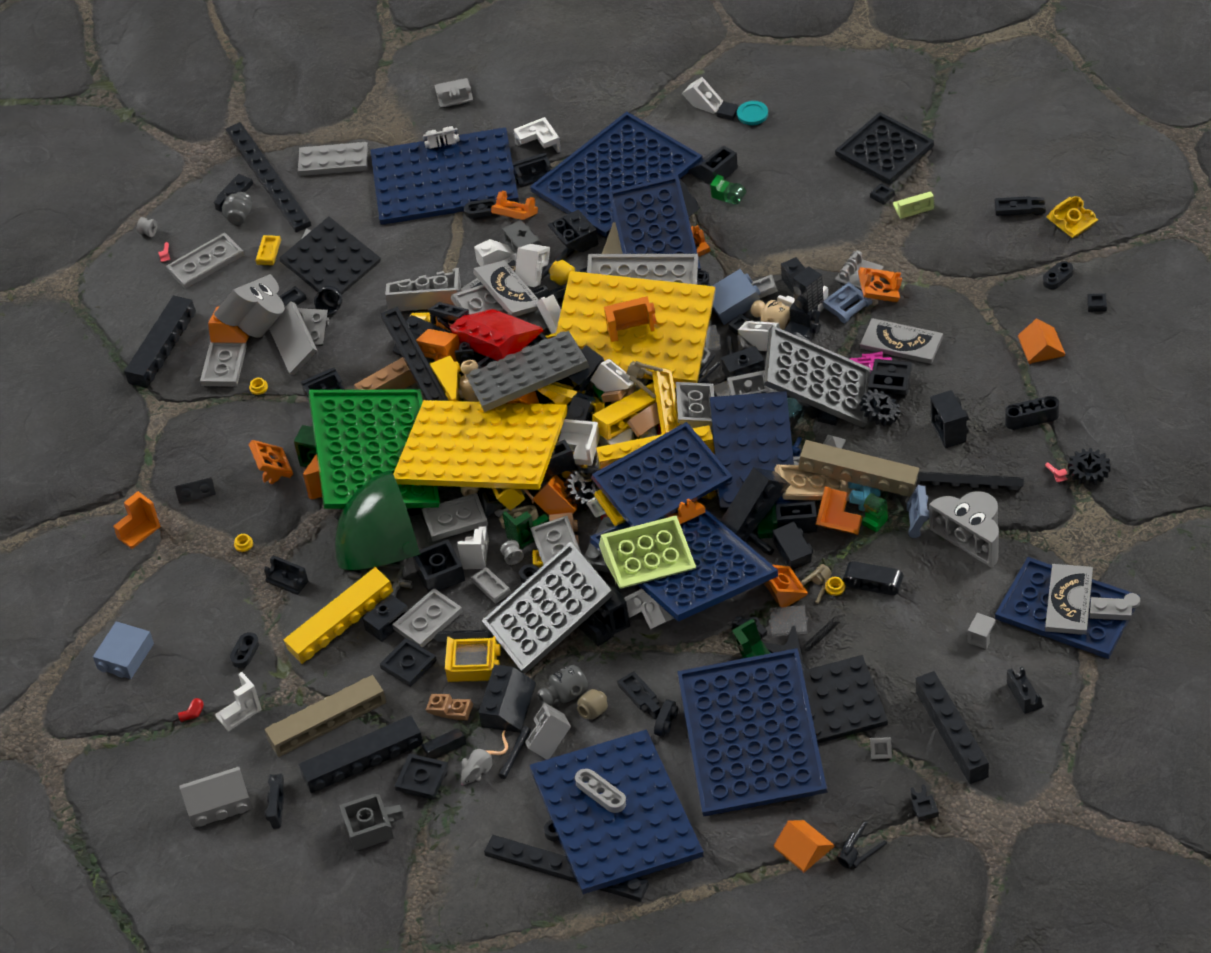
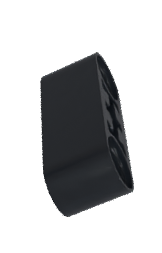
[1005,396,1059,430]
[843,561,904,595]

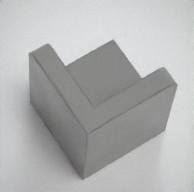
[968,613,995,649]

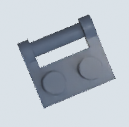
[823,282,872,323]
[906,485,929,538]

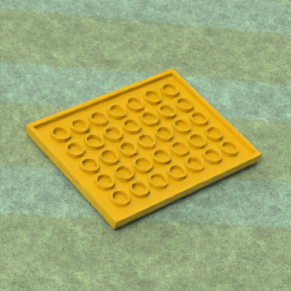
[555,271,716,383]
[393,400,568,490]

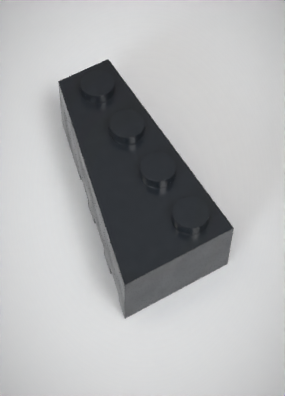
[720,467,791,542]

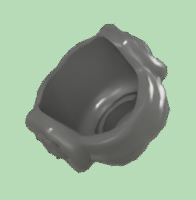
[222,192,253,225]

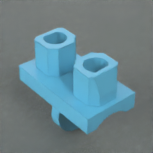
[848,482,880,511]

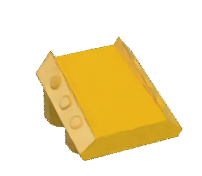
[1046,196,1098,238]
[537,382,577,405]

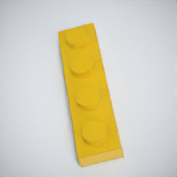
[652,368,680,434]

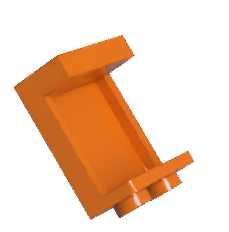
[604,296,657,342]

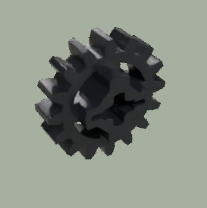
[859,389,901,427]
[1068,448,1111,486]
[563,471,600,511]

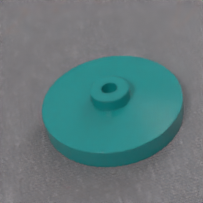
[737,101,768,125]

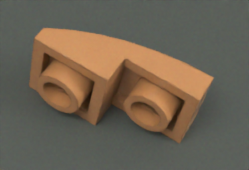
[601,386,636,403]
[627,402,660,437]
[426,694,473,720]

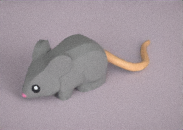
[461,730,508,785]

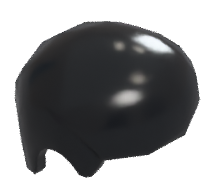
[314,286,343,315]

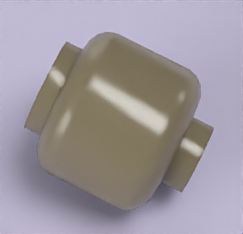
[577,689,608,720]

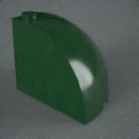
[335,470,420,570]

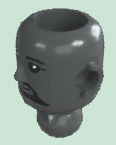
[538,665,588,706]

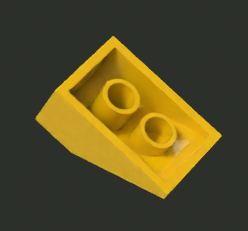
[430,356,462,401]

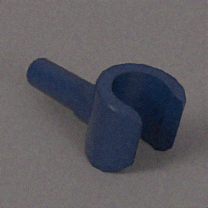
[792,437,802,457]

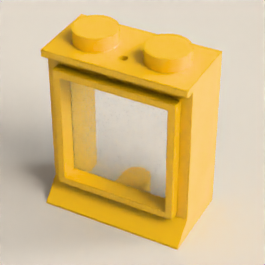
[445,636,501,682]

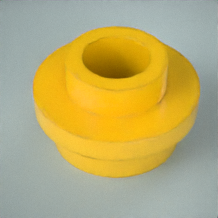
[249,378,268,395]
[234,534,253,552]
[825,577,845,596]

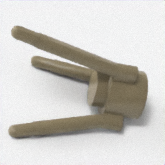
[626,361,663,398]
[801,564,832,604]

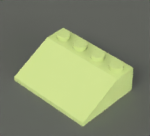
[599,515,696,589]

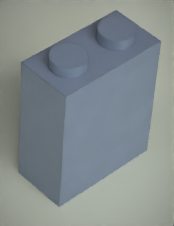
[712,269,761,325]
[93,621,154,679]

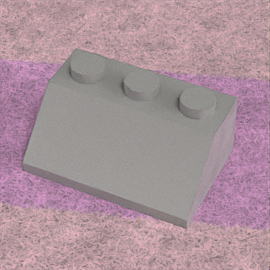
[675,382,714,437]
[179,767,252,828]

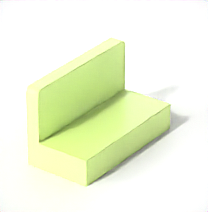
[893,192,934,219]

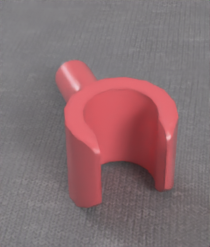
[158,242,170,262]
[1045,463,1068,482]

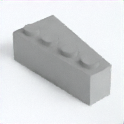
[385,268,461,311]

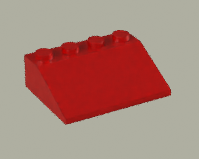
[450,309,543,361]

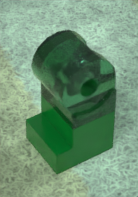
[710,175,746,204]
[862,493,888,532]

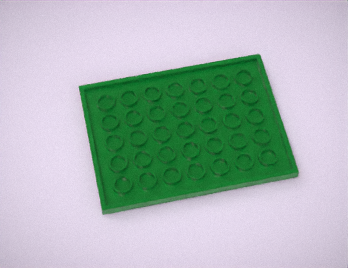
[308,389,440,509]

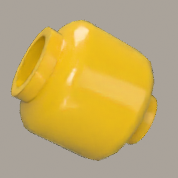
[549,260,575,286]

